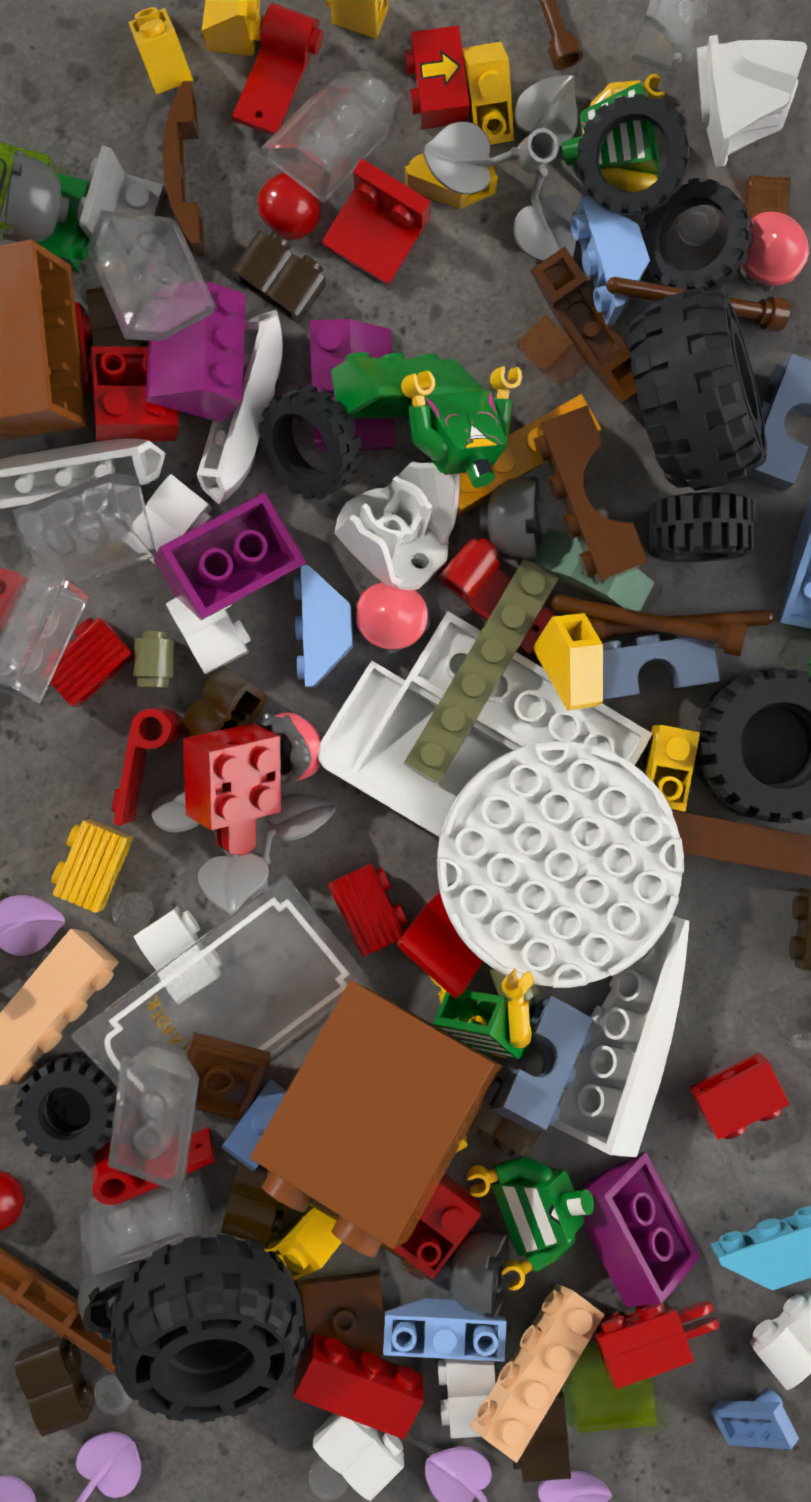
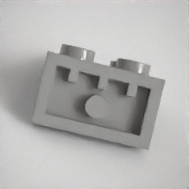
[77,145,166,266]

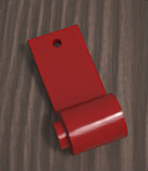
[232,2,324,137]
[439,538,556,655]
[111,708,182,826]
[92,1126,215,1205]

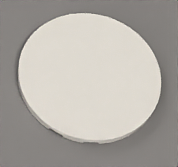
[437,741,684,988]

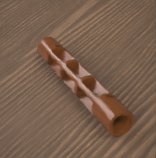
[0,1247,116,1375]

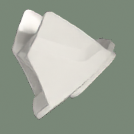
[696,35,807,167]
[335,462,460,590]

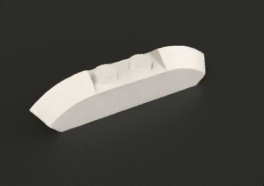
[197,310,283,505]
[0,439,166,509]

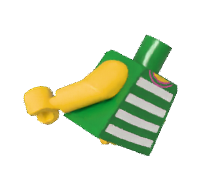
[562,74,665,193]
[430,968,534,1060]

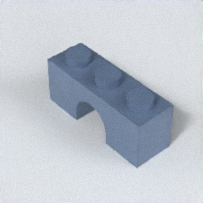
[747,354,811,491]
[602,634,720,700]
[491,996,593,1132]

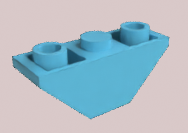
[710,1206,811,1291]

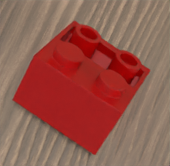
[91,346,179,442]
[393,1174,482,1279]

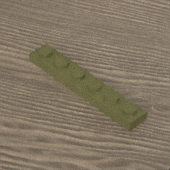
[403,558,559,784]

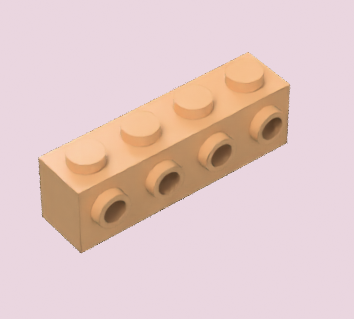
[0,929,119,1086]
[470,1284,605,1463]

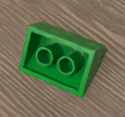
[331,352,484,419]

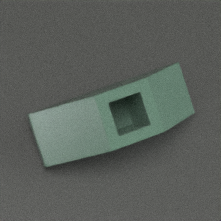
[531,528,655,611]

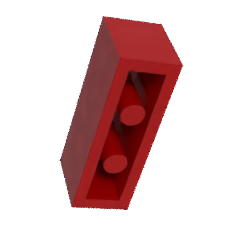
[293,1333,424,1440]

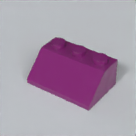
[146,281,246,423]
[309,319,396,452]
[153,492,307,621]
[580,1152,701,1307]

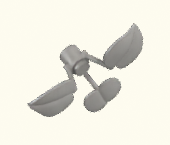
[423,75,578,261]
[151,786,336,917]

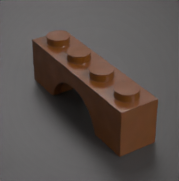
[534,405,648,585]

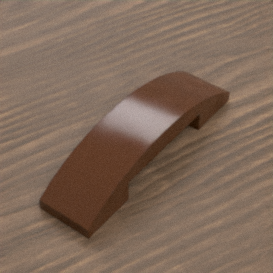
[163,81,205,257]
[531,246,637,404]

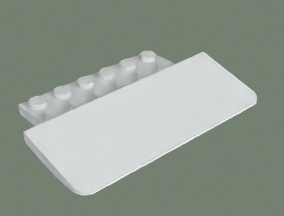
[318,611,652,838]

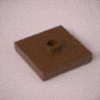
[168,1032,270,1120]
[301,1270,385,1356]

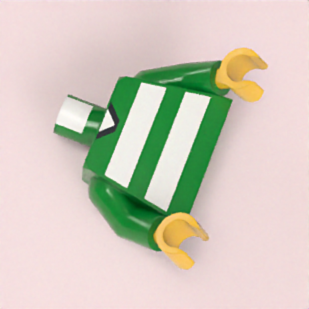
[467,1156,594,1291]

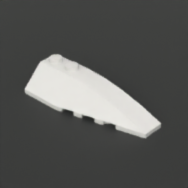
[553,916,690,1157]

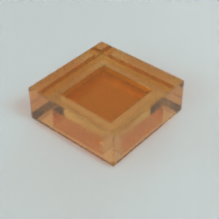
[746,175,790,218]
[516,314,573,374]

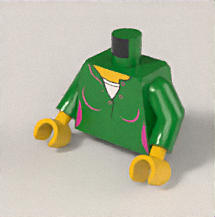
[401,366,523,488]

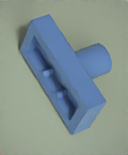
[221,1079,287,1171]
[710,1389,799,1450]

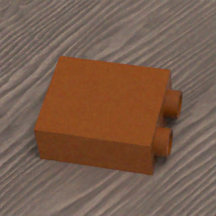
[0,239,88,441]
[249,980,503,1257]

